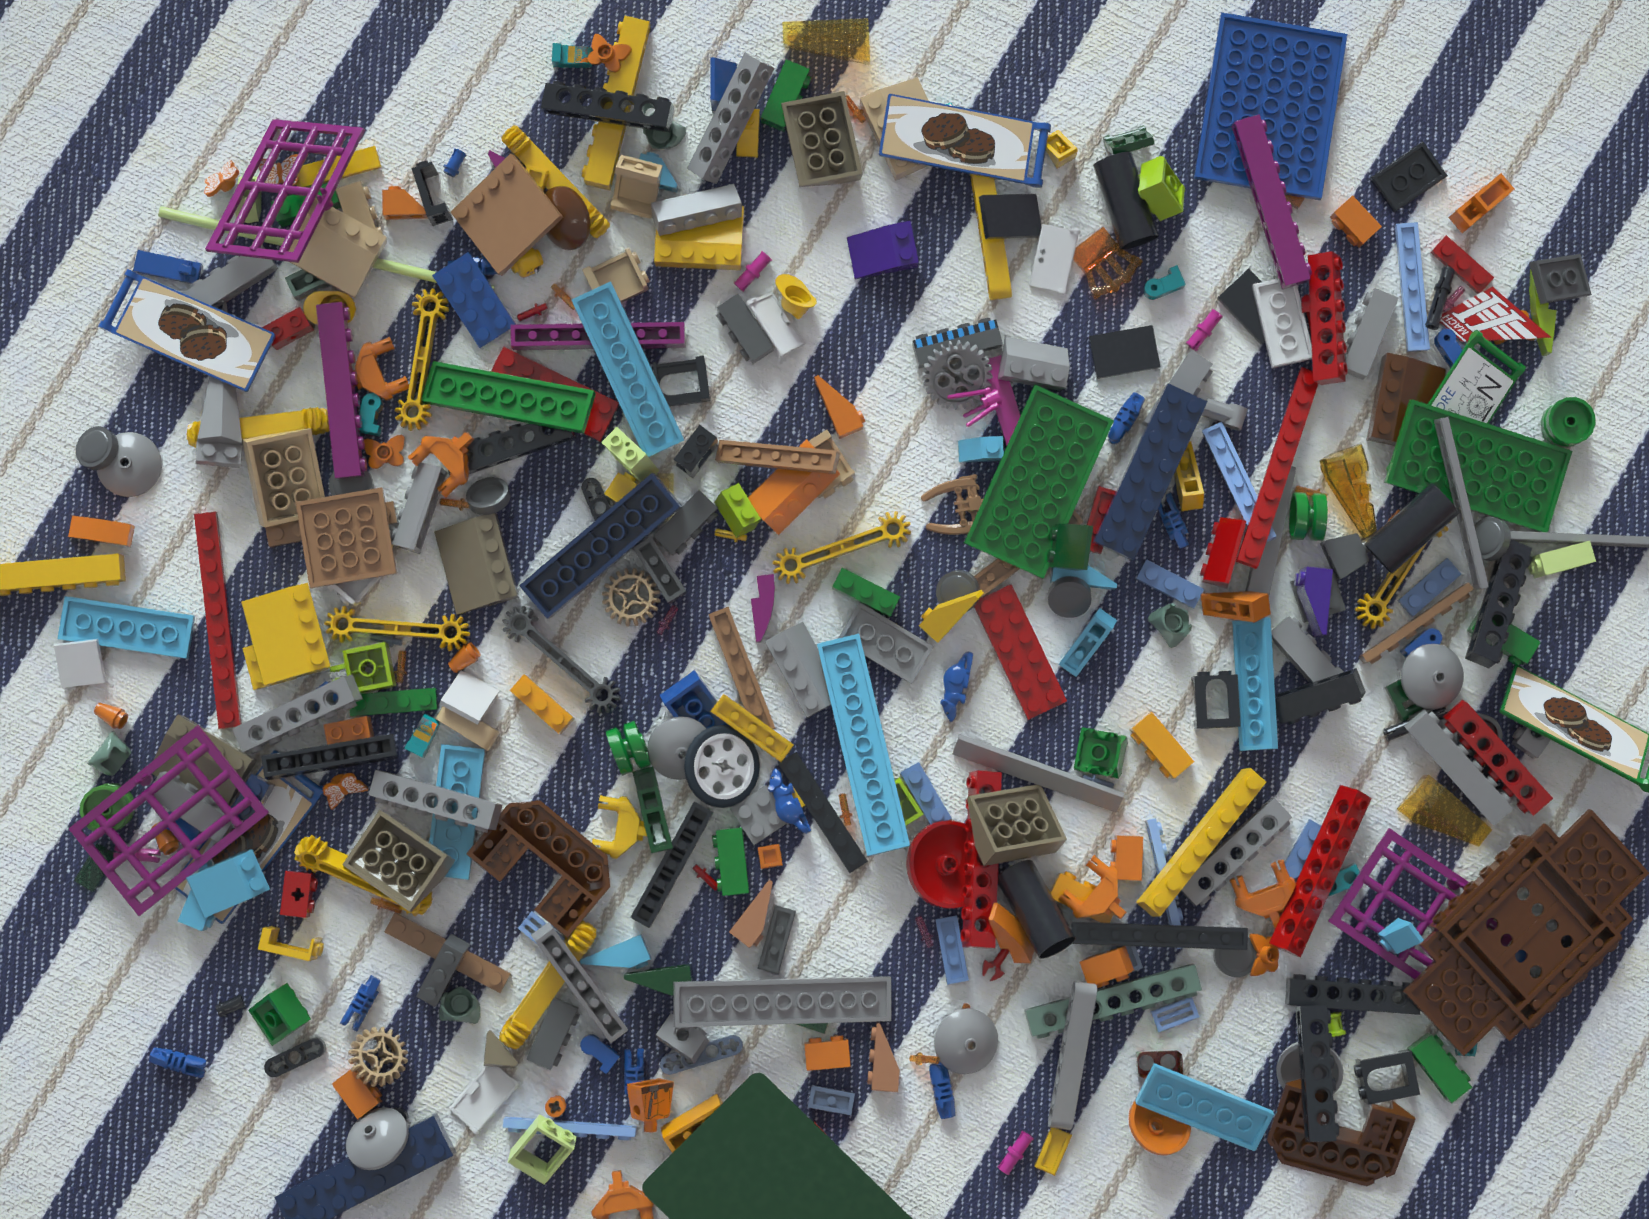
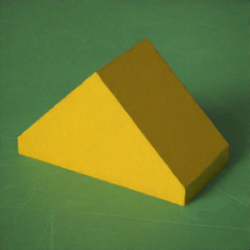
[1046,130,1078,169]

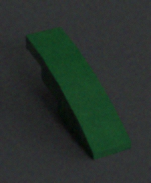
[632,766,673,854]

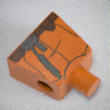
[627,1078,674,1132]

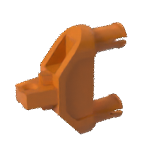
[353,336,409,401]
[408,432,474,498]
[1058,855,1127,919]
[1229,860,1296,928]
[591,1170,654,1219]

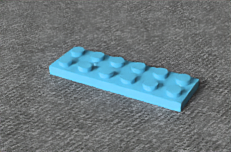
[57,596,195,659]
[1232,617,1278,751]
[429,744,485,880]
[1135,1063,1274,1151]

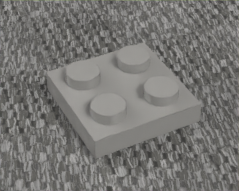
[730,785,787,845]

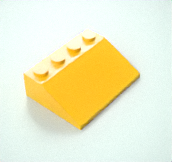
[654,206,744,271]
[241,583,330,686]

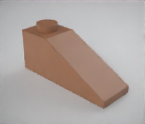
[729,879,773,948]

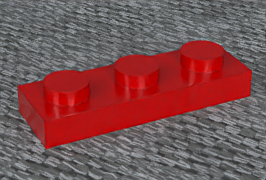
[1430,235,1494,294]
[1087,486,1116,555]

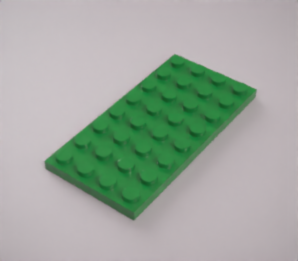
[964,385,1114,579]
[1384,399,1572,532]

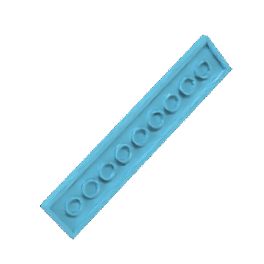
[817,634,910,857]

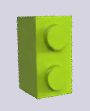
[714,483,761,538]

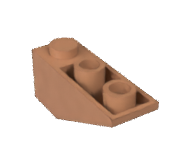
[867,1022,900,1092]

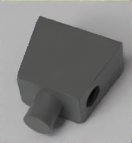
[1320,533,1371,580]

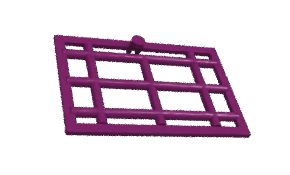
[205,119,365,263]
[69,725,269,916]
[1328,828,1512,980]

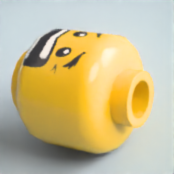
[511,247,543,278]

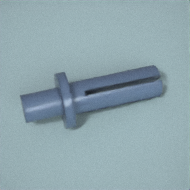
[370,634,403,647]
[1082,774,1114,788]

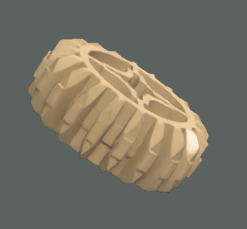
[602,568,661,627]
[348,1027,408,1087]

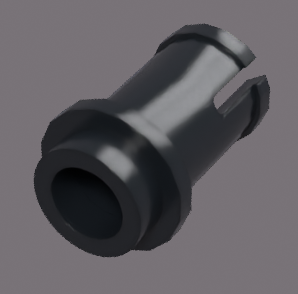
[215,994,246,1018]

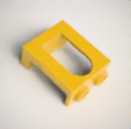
[258,926,324,961]

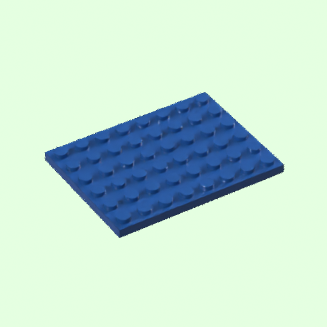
[1194,12,1348,200]

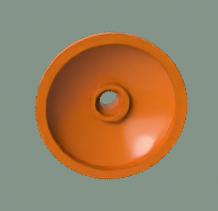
[1129,1099,1191,1156]

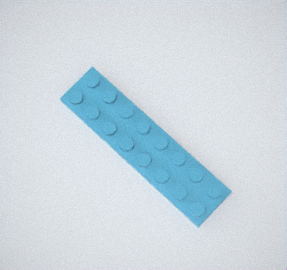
[571,281,684,457]

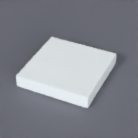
[54,639,106,688]
[440,671,499,725]

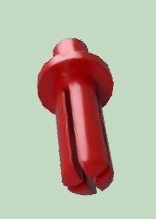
[517,303,548,322]
[692,864,718,891]

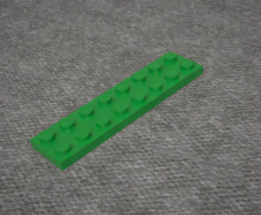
[421,361,596,434]

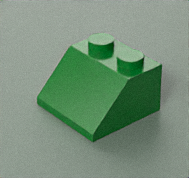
[248,983,311,1046]

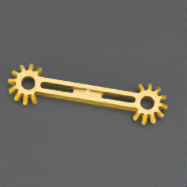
[501,125,610,238]
[395,288,449,431]
[186,407,330,448]
[773,511,911,584]
[1355,521,1451,629]
[324,606,470,651]
[294,835,433,917]
[499,921,597,1049]

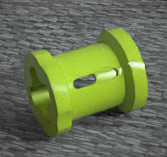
[1328,1012,1346,1037]

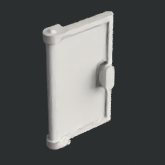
[1029,224,1080,295]
[745,292,806,357]
[449,1066,521,1135]

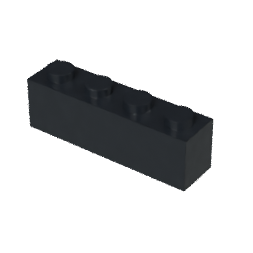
[1275,668,1366,725]

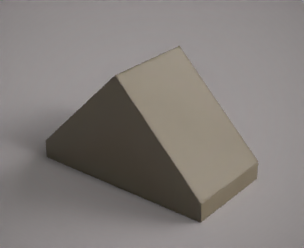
[483,1030,519,1068]

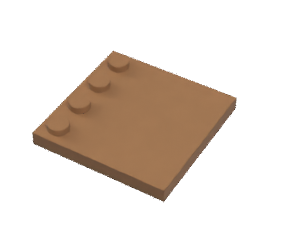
[450,154,563,276]
[296,487,397,589]

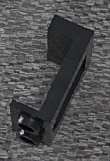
[411,161,453,226]
[652,356,710,407]
[673,424,719,478]
[1191,671,1241,729]
[1354,1049,1420,1105]

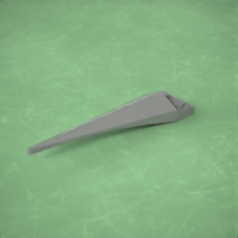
[195,302,242,468]

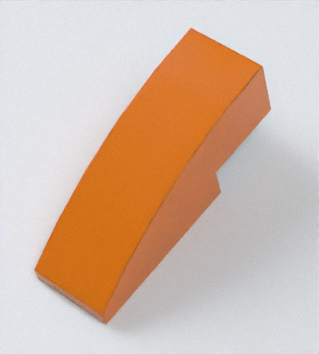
[1448,173,1515,233]
[68,516,135,547]
[989,903,1034,963]

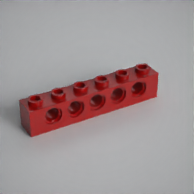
[1308,251,1348,385]
[1443,700,1553,816]

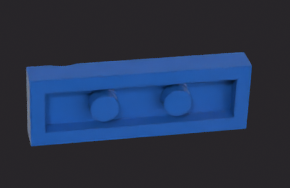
[133,250,202,284]

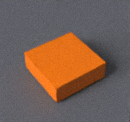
[758,844,783,869]

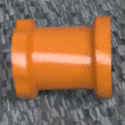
[545,1095,567,1117]

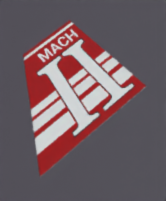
[1440,286,1552,342]

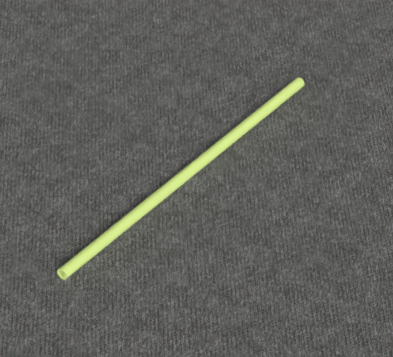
[158,207,495,291]

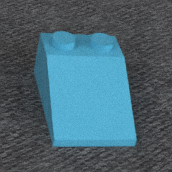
[186,849,270,918]

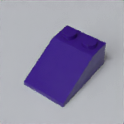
[847,221,919,279]
[1294,566,1333,637]

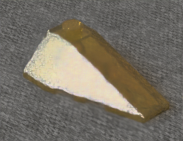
[1319,443,1377,538]
[1397,775,1492,847]

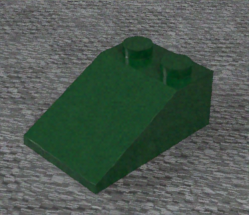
[1047,523,1093,571]
[624,964,694,995]

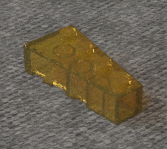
[782,18,870,65]

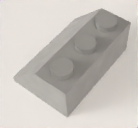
[998,336,1070,391]

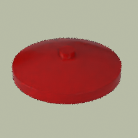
[906,820,982,909]

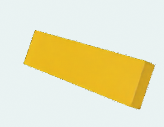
[297,146,382,188]
[711,693,794,762]

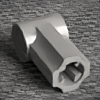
[1201,398,1248,431]

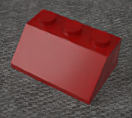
[1200,517,1247,589]

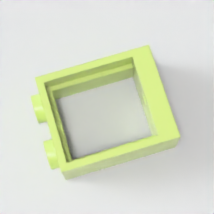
[602,427,659,482]
[1528,541,1596,579]
[508,1114,576,1185]

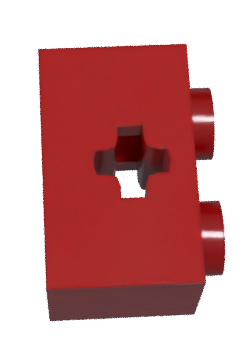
[262,307,314,350]
[280,871,318,918]

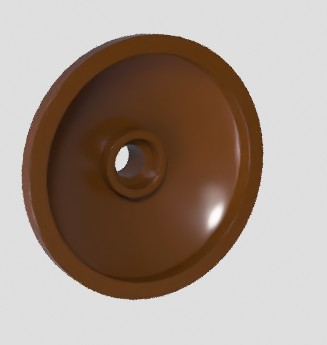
[545,186,591,250]

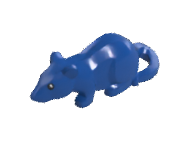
[940,651,973,722]
[768,768,811,834]

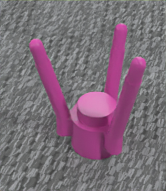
[947,387,1002,427]

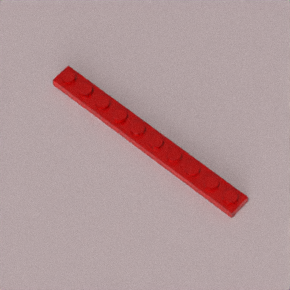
[1236,367,1318,569]
[194,511,242,729]

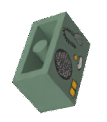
[285,269,331,301]

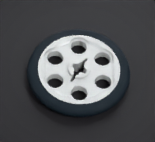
[684,725,760,808]

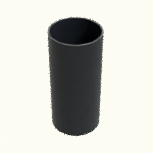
[1093,152,1159,250]
[1364,483,1460,574]
[998,859,1076,959]

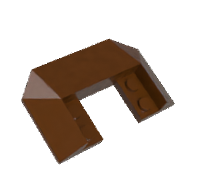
[466,800,610,938]
[1267,1079,1416,1187]

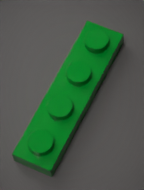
[350,688,438,717]

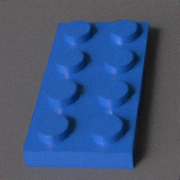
[432,252,516,348]

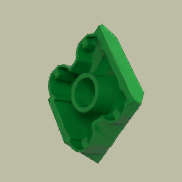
[1074,727,1128,779]

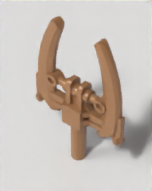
[921,474,984,535]

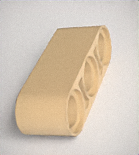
[435,706,500,751]

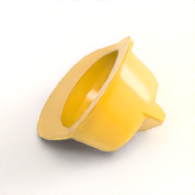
[775,274,817,319]
[303,291,356,325]

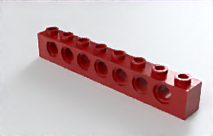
[960,770,1002,949]
[1269,785,1372,958]

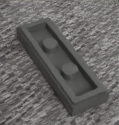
[757,905,796,975]

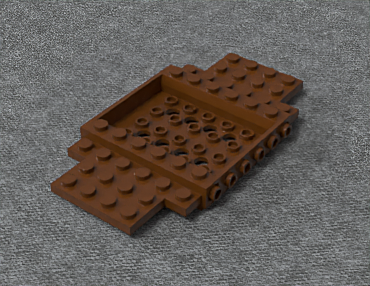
[1403,809,1649,1056]

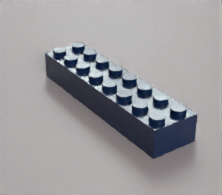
[1092,383,1208,561]
[519,473,683,619]
[274,1113,457,1219]

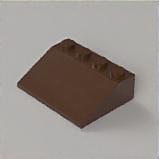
[1366,353,1446,446]

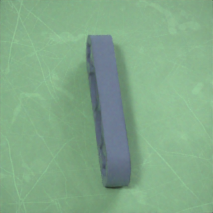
[660,1035,743,1075]

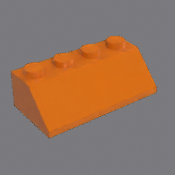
[748,439,840,535]

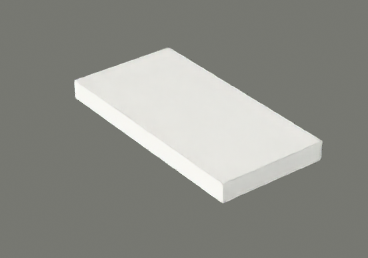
[1252,278,1312,368]

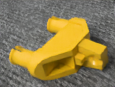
[592,795,647,859]

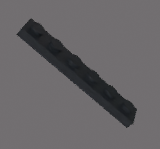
[778,752,868,873]

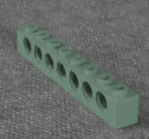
[1024,964,1202,1039]

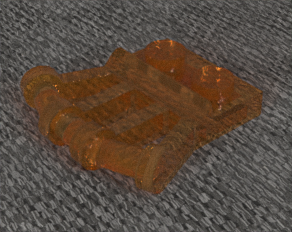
[1073,227,1143,299]

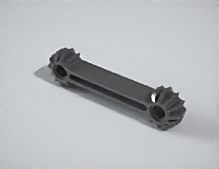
[502,606,621,714]

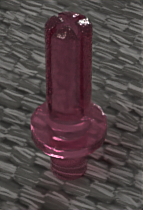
[1443,286,1465,312]
[656,605,678,635]
[915,916,934,948]

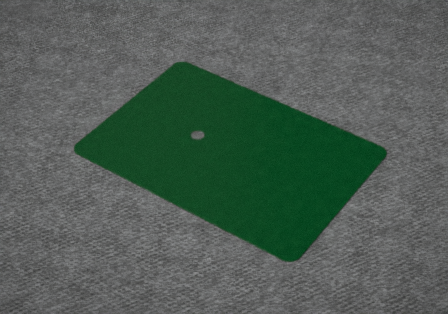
[642,1073,913,1219]

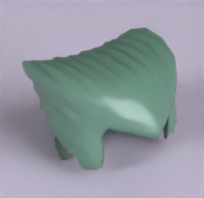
[643,111,686,149]
[1148,604,1192,648]
[87,731,131,776]
[439,986,480,1024]

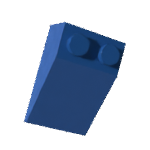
[660,670,730,729]

